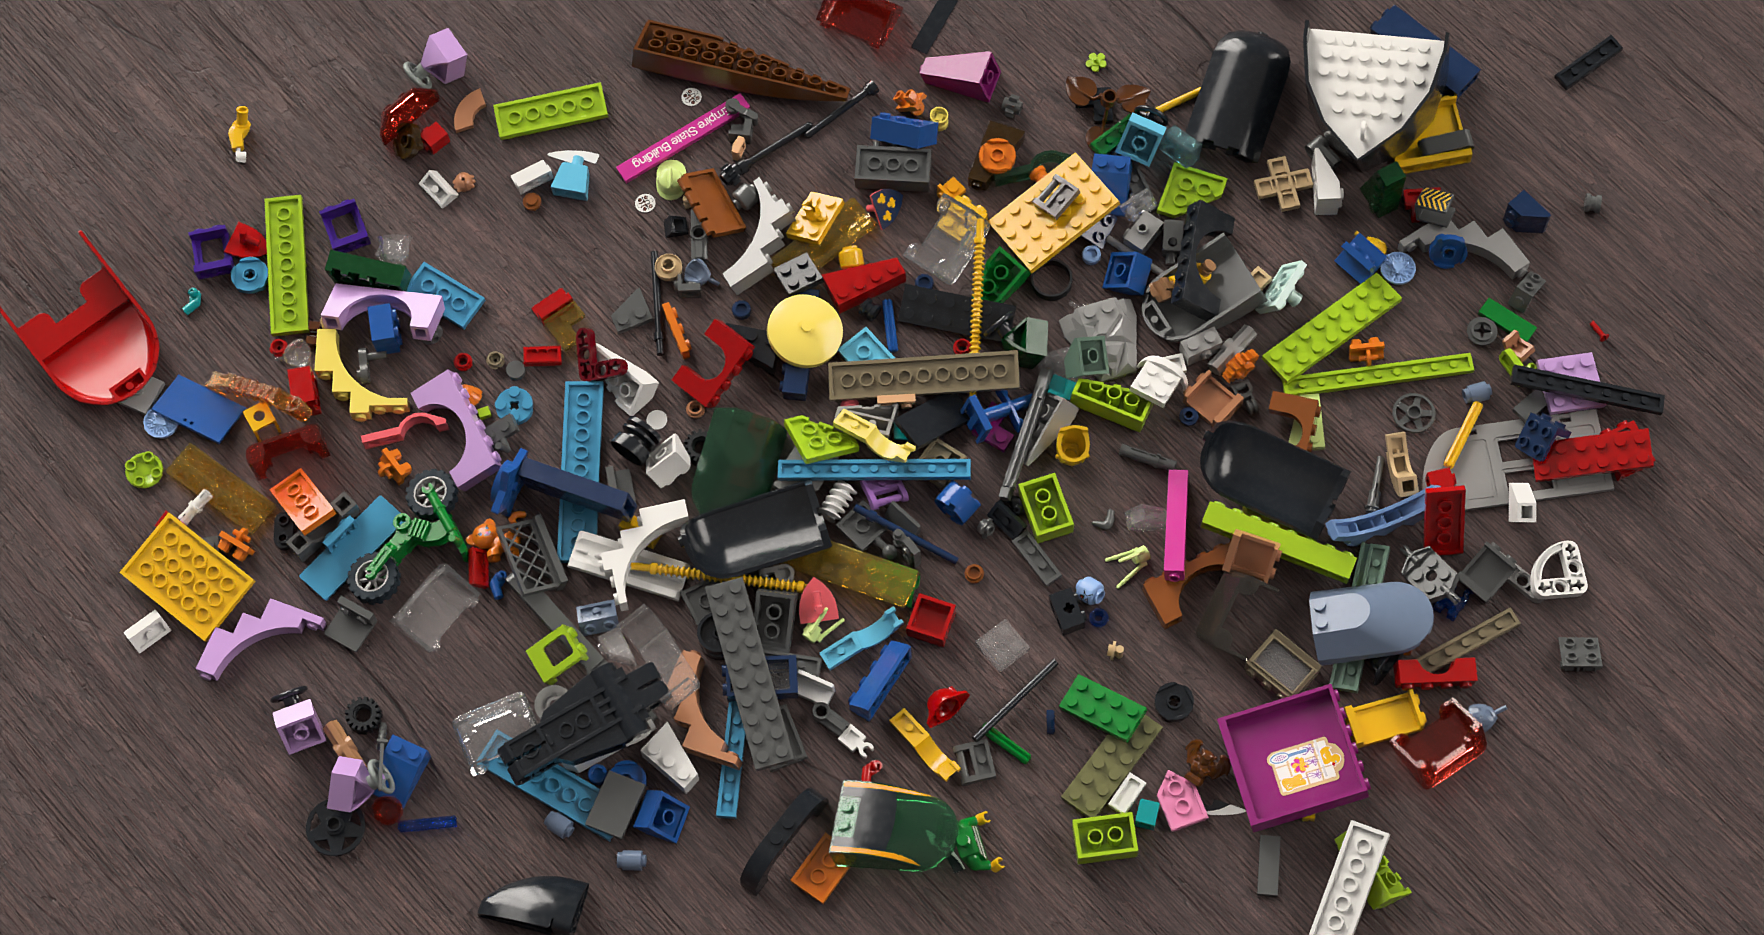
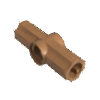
[323,719,368,769]

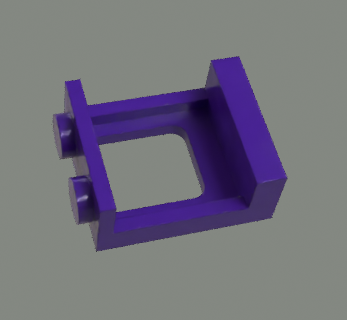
[319,199,371,253]
[188,225,234,280]

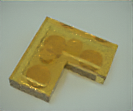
[543,301,585,352]

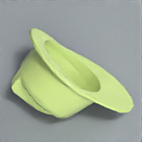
[656,160,686,200]

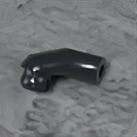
[1000,495,1024,515]

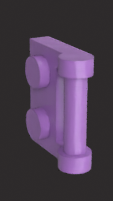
[860,480,909,511]

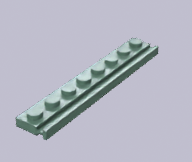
[1329,542,1390,694]

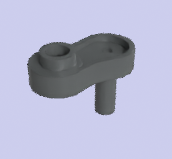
[357,348,387,384]

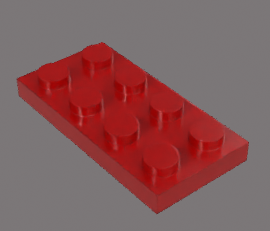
[1423,485,1466,555]

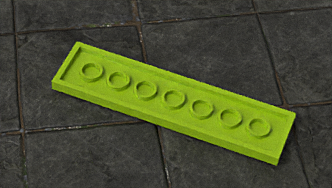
[264,195,310,337]
[1262,273,1402,385]

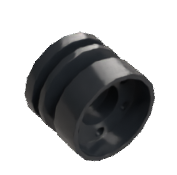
[610,416,662,466]

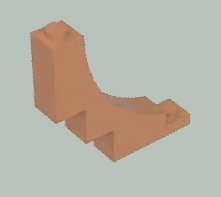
[667,650,743,770]

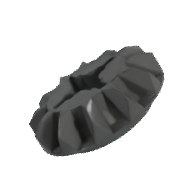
[1466,317,1497,347]

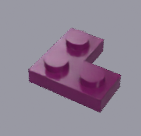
[972,401,1014,453]

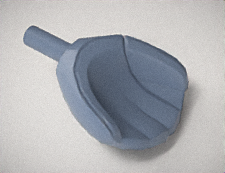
[684,258,720,287]
[1468,704,1507,733]

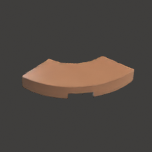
[454,89,486,133]

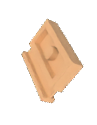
[877,394,916,409]

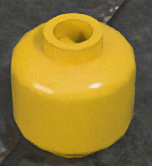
[838,245,864,270]

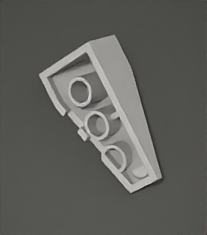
[1023,392,1079,466]

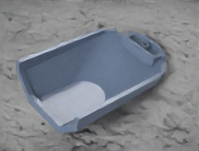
[1309,582,1434,666]

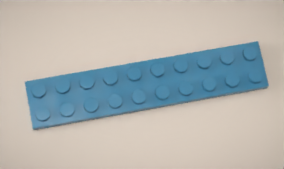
[557,381,604,563]

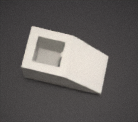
[1509,483,1536,522]

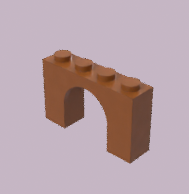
[1269,391,1322,452]

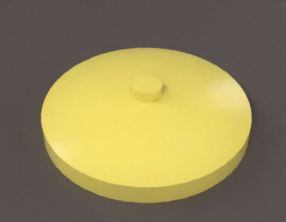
[767,295,843,368]

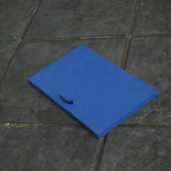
[151,374,247,444]

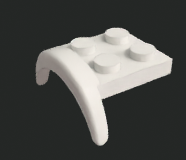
[1129,356,1188,408]

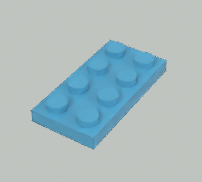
[407,262,486,330]

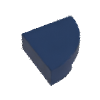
[1046,710,1055,734]

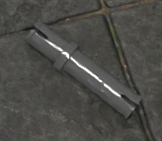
[1119,444,1177,471]

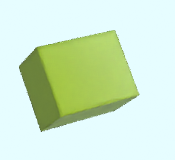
[477,406,492,420]

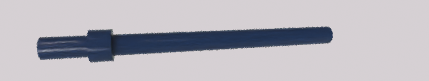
[853,504,959,565]

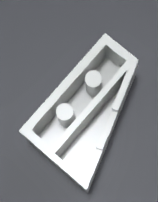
[640,722,699,794]

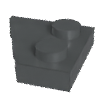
[611,288,653,335]

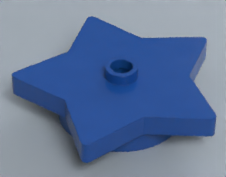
[490,448,528,517]

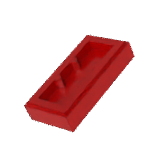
[523,346,562,367]
[468,547,489,589]

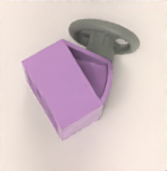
[403,28,467,90]
[327,756,395,812]

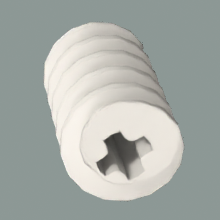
[818,480,857,523]

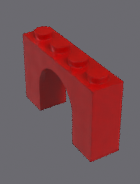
[672,319,755,408]

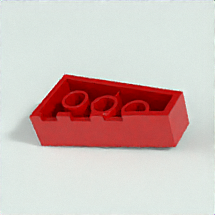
[822,257,906,314]

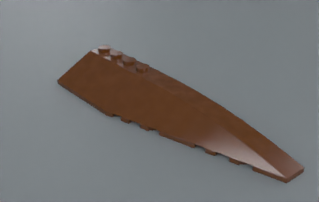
[632,20,851,102]

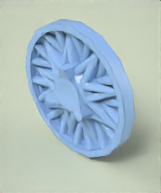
[1380,252,1416,285]
[143,408,179,439]

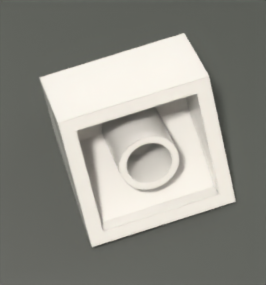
[646,433,691,488]

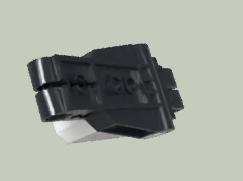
[497,662,673,786]

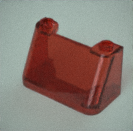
[816,0,903,49]
[246,422,331,481]
[1390,698,1487,790]

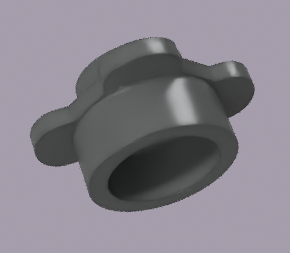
[977,518,995,539]

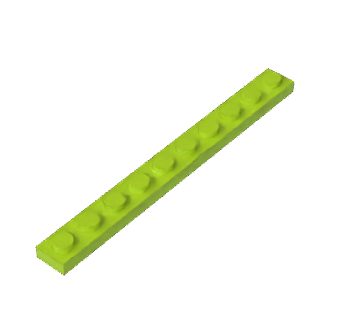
[1282,353,1474,396]

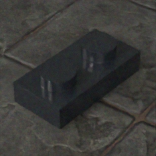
[987,500,1027,540]

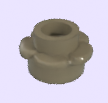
[486,351,505,369]

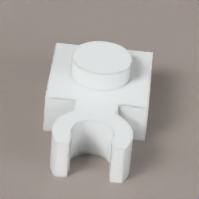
[838,724,874,759]

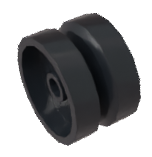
[697,613,725,660]

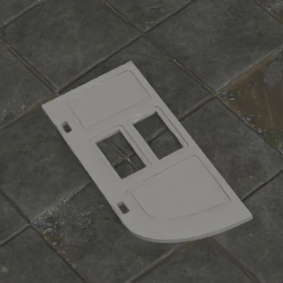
[1422,409,1614,511]

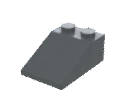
[754,588,799,653]

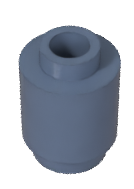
[1462,381,1492,404]
[544,811,575,839]
[617,850,647,871]

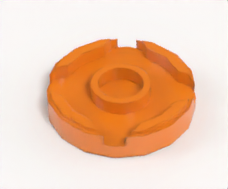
[979,138,1016,174]

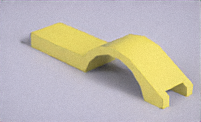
[833,409,916,463]

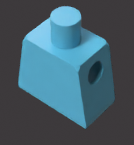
[551,155,590,201]

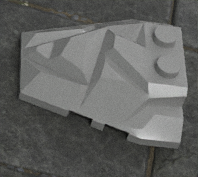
[1059,297,1137,382]

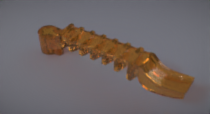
[205,371,312,422]

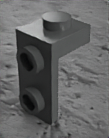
[1507,271,1546,313]

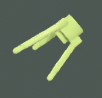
[1105,545,1151,589]
[802,608,845,644]

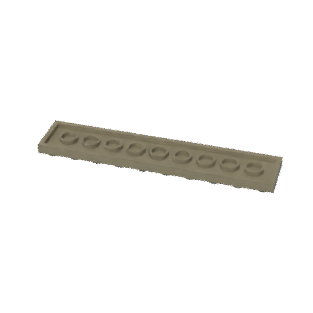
[828,350,1020,401]

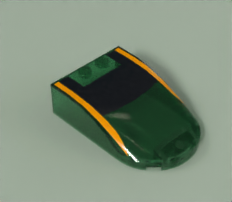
[828,780,960,872]

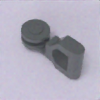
[725,98,758,126]
[1230,379,1258,416]

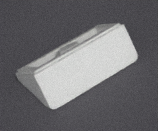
[419,170,459,208]

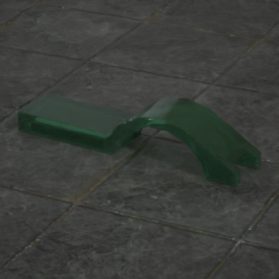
[994,150,1071,187]

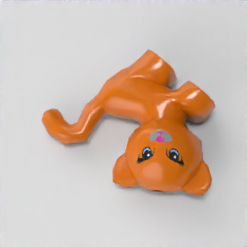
[465,511,527,562]

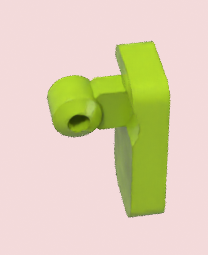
[1499,348,1537,387]

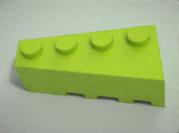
[1070,378,1154,432]

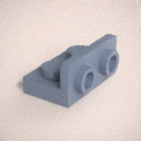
[576,599,620,636]

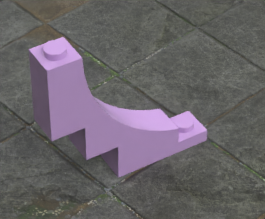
[196,598,327,681]

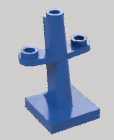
[960,390,1032,444]

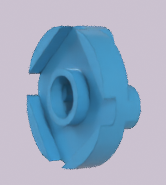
[231,257,268,294]
[495,386,533,425]

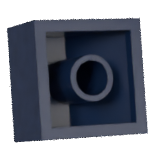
[1503,190,1551,233]

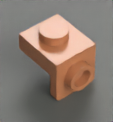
[1502,330,1535,363]

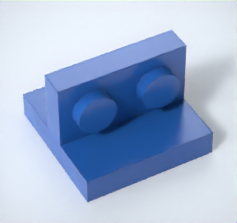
[1334,233,1388,284]

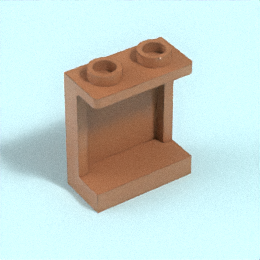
[1183,370,1244,427]
[1222,529,1282,584]

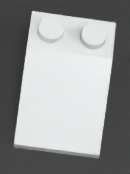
[1311,148,1344,215]

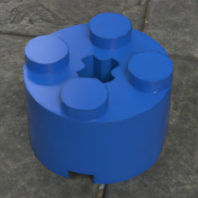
[934,480,981,526]

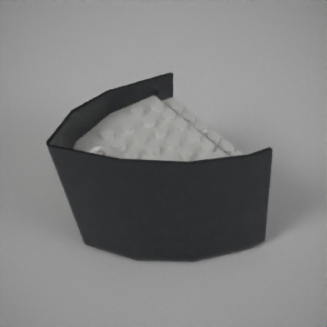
[1303,20,1449,172]

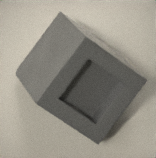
[728,118,753,144]

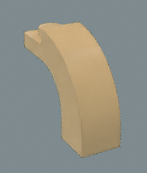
[1385,432,1419,497]

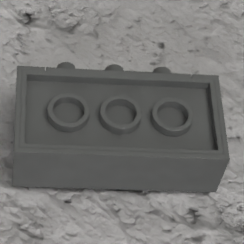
[854,140,932,192]

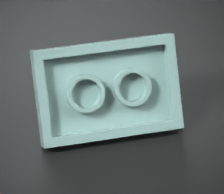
[1255,260,1307,314]

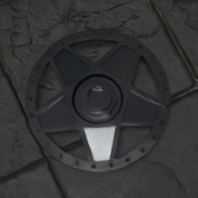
[306,799,366,856]

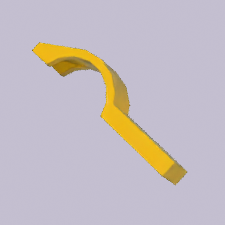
[889,708,961,782]

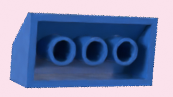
[848,640,912,722]

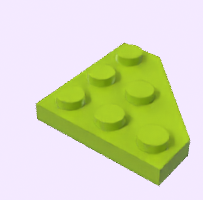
[1157,162,1228,218]
[784,415,859,464]

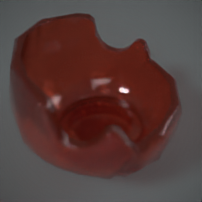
[371,795,403,826]

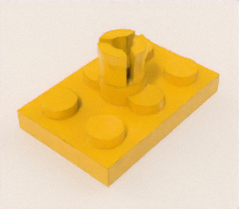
[786,192,845,246]

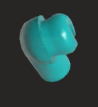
[182,288,201,316]

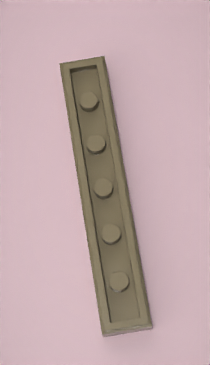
[1415,607,1521,673]

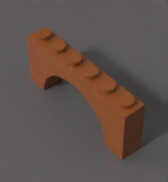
[1142,539,1264,630]

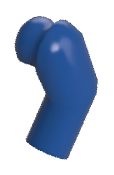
[490,570,507,600]

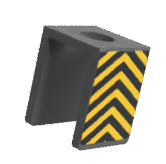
[1415,187,1456,228]

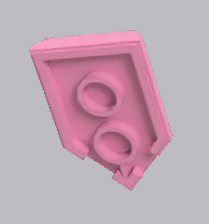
[1157,770,1209,832]

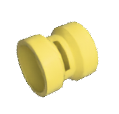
[930,107,949,131]

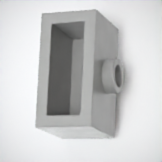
[1123,210,1164,255]
[1179,327,1223,366]

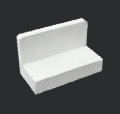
[511,160,553,195]
[124,610,172,654]
[797,669,835,705]

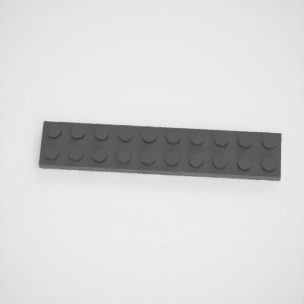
[705,577,794,771]

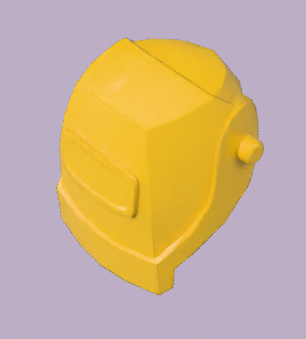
[1055,425,1090,466]

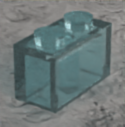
[1159,125,1202,169]

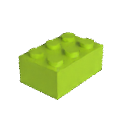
[1018,473,1074,543]
[1072,812,1138,864]

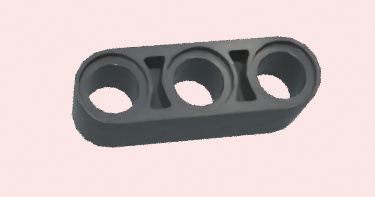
[1417,129,1475,157]

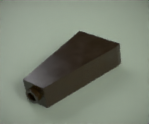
[968,121,1025,191]

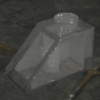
[1125,504,1167,532]
[597,627,637,667]

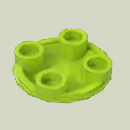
[125,451,164,488]

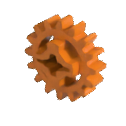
[1222,349,1259,383]

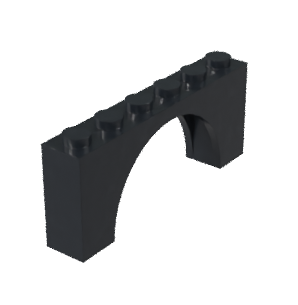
[1171,199,1235,321]

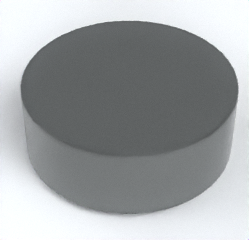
[506,361,526,380]

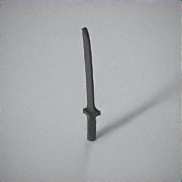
[376,722,388,791]

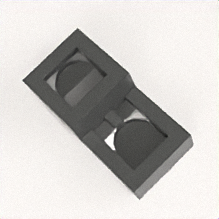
[1512,390,1547,423]

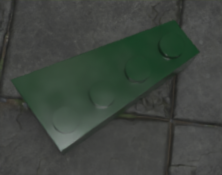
[1360,161,1406,218]

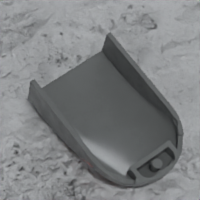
[1142,233,1268,342]

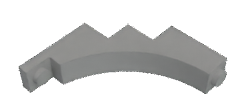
[1397,220,1530,279]

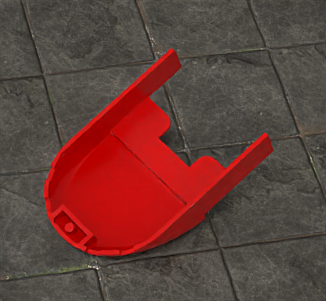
[0,230,159,405]

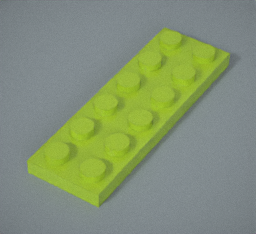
[493,82,608,140]

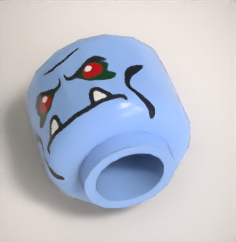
[1075,577,1105,605]

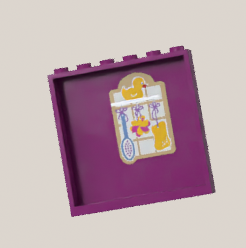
[1217,684,1371,833]

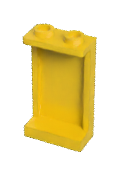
[1344,689,1427,749]

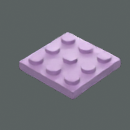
[1536,352,1606,415]

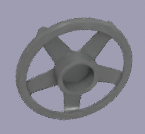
[1392,393,1436,433]

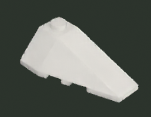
[596,343,659,416]

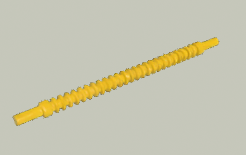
[969,219,986,397]
[630,562,807,593]

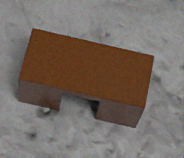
[306,321,322,348]

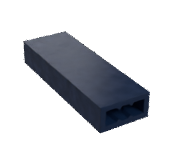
[1370,4,1481,100]
[518,457,637,523]

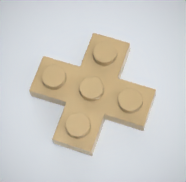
[1254,156,1313,212]

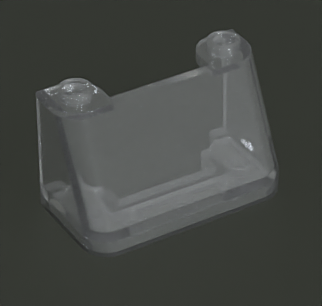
[903,193,990,285]
[390,563,480,653]
[452,692,538,777]

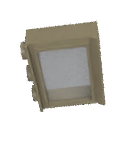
[1244,629,1322,700]

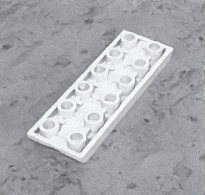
[567,531,690,602]

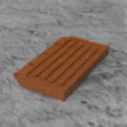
[677,168,746,238]

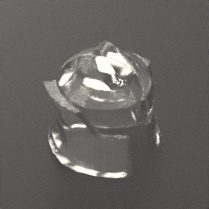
[375,234,413,265]

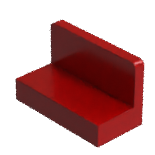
[532,288,575,325]

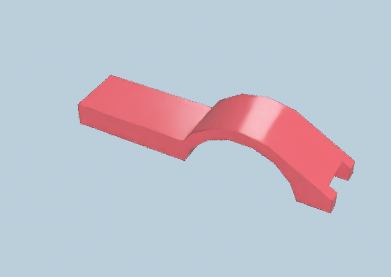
[361,413,449,449]

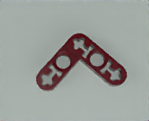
[576,328,628,381]

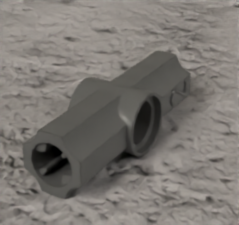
[690,210,708,263]

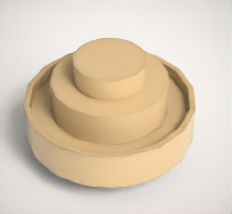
[655,254,682,281]

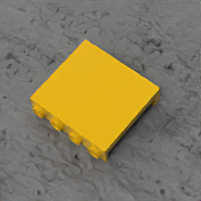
[1394,95,1473,174]

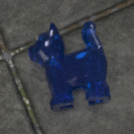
[1433,585,1472,622]

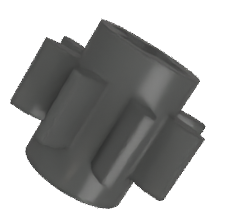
[1001,94,1023,118]

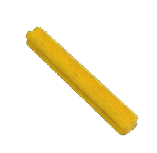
[1443,401,1483,469]

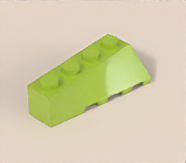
[1334,831,1412,910]

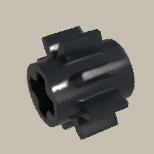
[719,163,742,186]

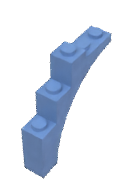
[1325,485,1441,546]

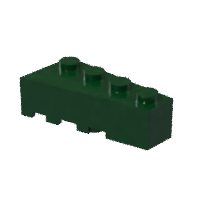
[325,250,412,292]

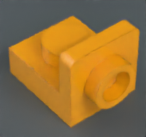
[937,176,966,204]

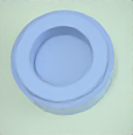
[1082,245,1101,265]

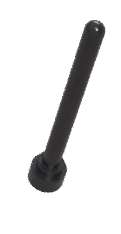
[805,80,879,138]
[735,122,813,175]

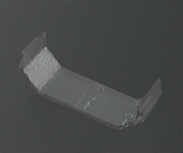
[616,604,700,710]

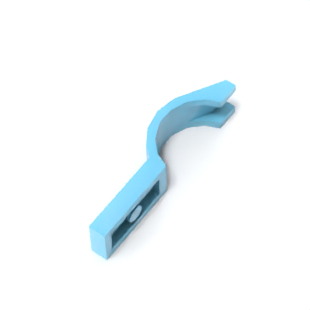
[820,606,904,670]

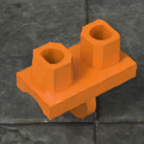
[893,89,927,116]
[1349,337,1385,366]
[377,448,412,485]
[217,528,255,562]

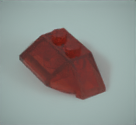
[380,88,440,146]

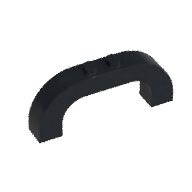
[740,787,829,896]

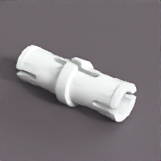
[178,489,213,525]

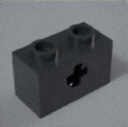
[1049,587,1087,636]

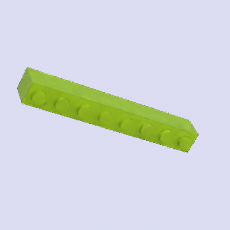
[1201,501,1357,584]

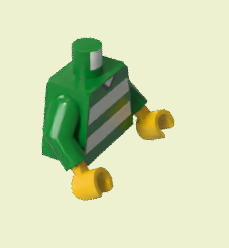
[953,811,1005,873]

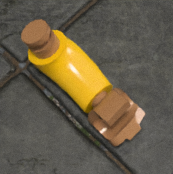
[1149,259,1216,303]

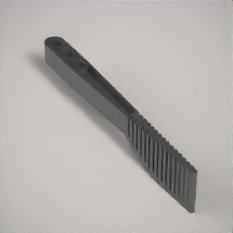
[505,566,658,721]

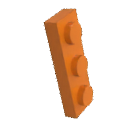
[662,302,692,360]

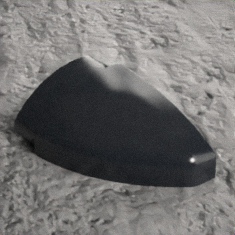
[477,876,589,935]

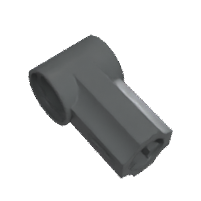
[1305,135,1342,171]
[813,702,850,737]

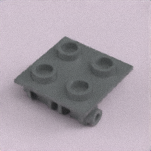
[1558,637,1603,672]

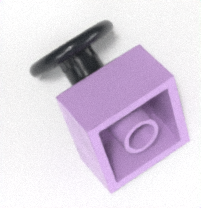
[270,686,326,755]

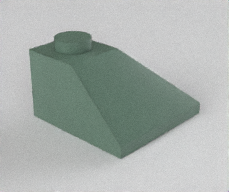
[1064,336,1109,378]

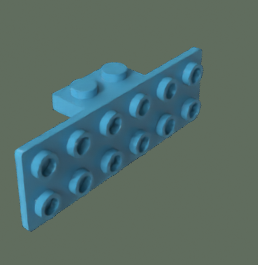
[299,495,406,601]

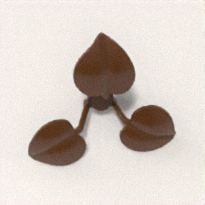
[1066,76,1151,154]

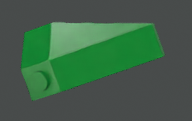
[973,246,1032,303]

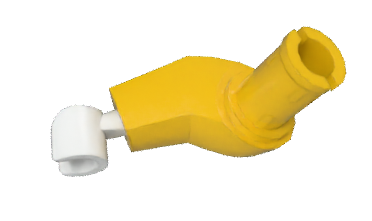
[228,106,251,163]

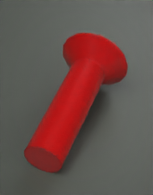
[1590,321,1609,342]

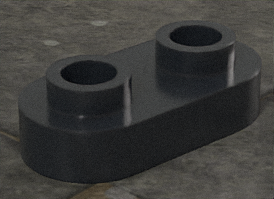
[274,512,295,551]

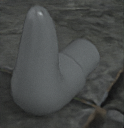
[1092,509,1115,530]

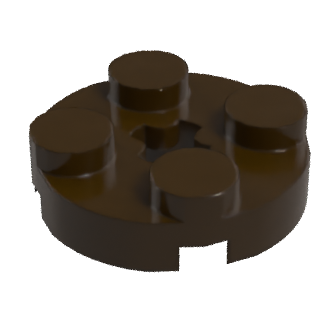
[393,122,423,160]

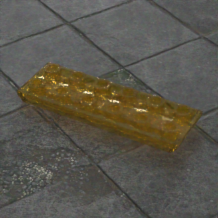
[771,198,878,270]
[166,443,277,535]

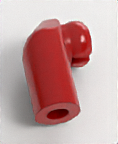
[861,760,882,783]

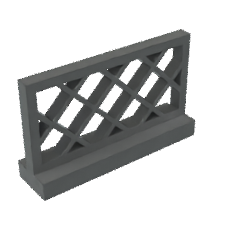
[496,514,568,596]

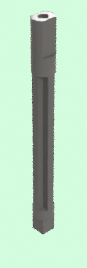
[998,368,1054,501]

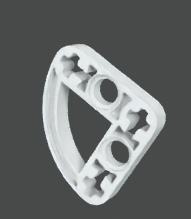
[1530,541,1588,600]

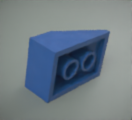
[1092,154,1133,217]
[373,735,431,809]

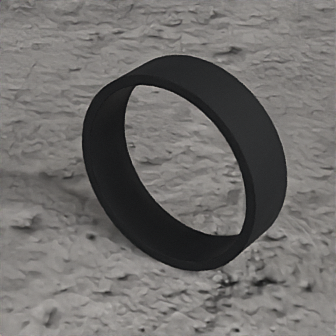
[1031,259,1072,301]

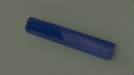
[398,815,457,832]

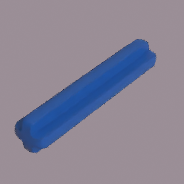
[882,299,898,353]

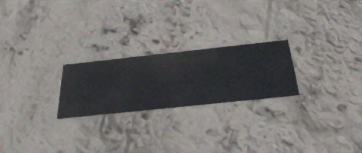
[911,0,958,54]

